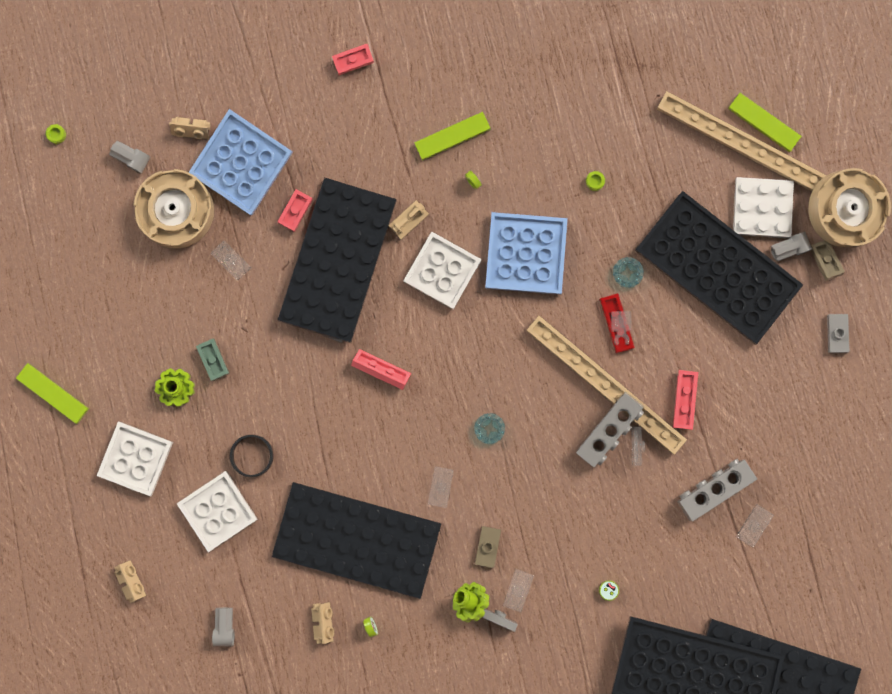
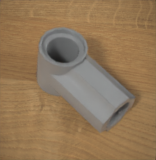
[109,141,151,174]
[771,232,812,262]
[212,607,235,647]

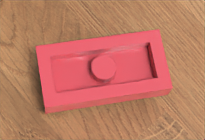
[332,44,374,75]
[278,189,313,232]

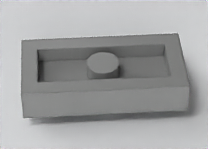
[827,314,849,353]
[483,609,518,632]

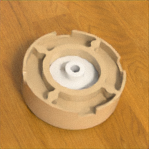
[808,168,891,247]
[134,169,214,249]

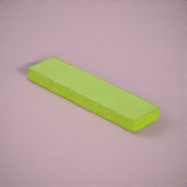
[728,93,802,153]
[414,112,491,161]
[16,363,89,424]

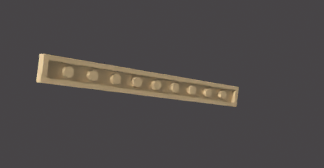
[657,91,826,191]
[526,316,687,455]

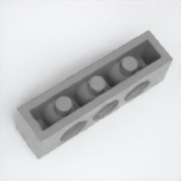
[576,391,644,467]
[677,458,757,522]

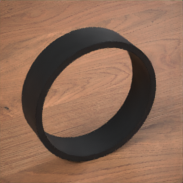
[230,435,274,477]

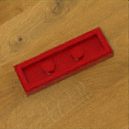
[599,293,635,354]

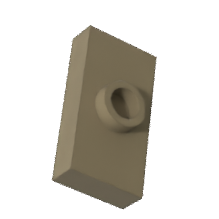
[810,240,845,281]
[475,526,501,568]

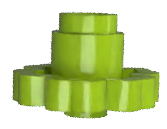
[155,368,195,407]
[453,582,489,623]

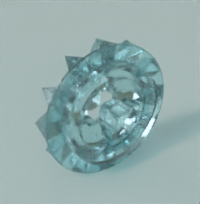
[613,257,644,288]
[474,413,505,444]

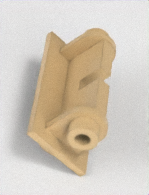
[169,117,210,139]
[389,200,429,239]
[114,560,146,603]
[311,602,334,644]

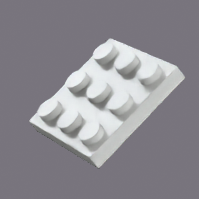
[733,177,794,238]
[404,232,481,310]
[97,422,173,496]
[177,471,258,552]

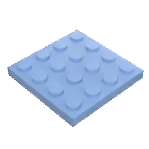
[189,109,293,215]
[485,212,568,295]

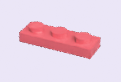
[351,349,411,390]
[673,370,698,430]

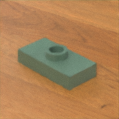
[196,338,230,381]

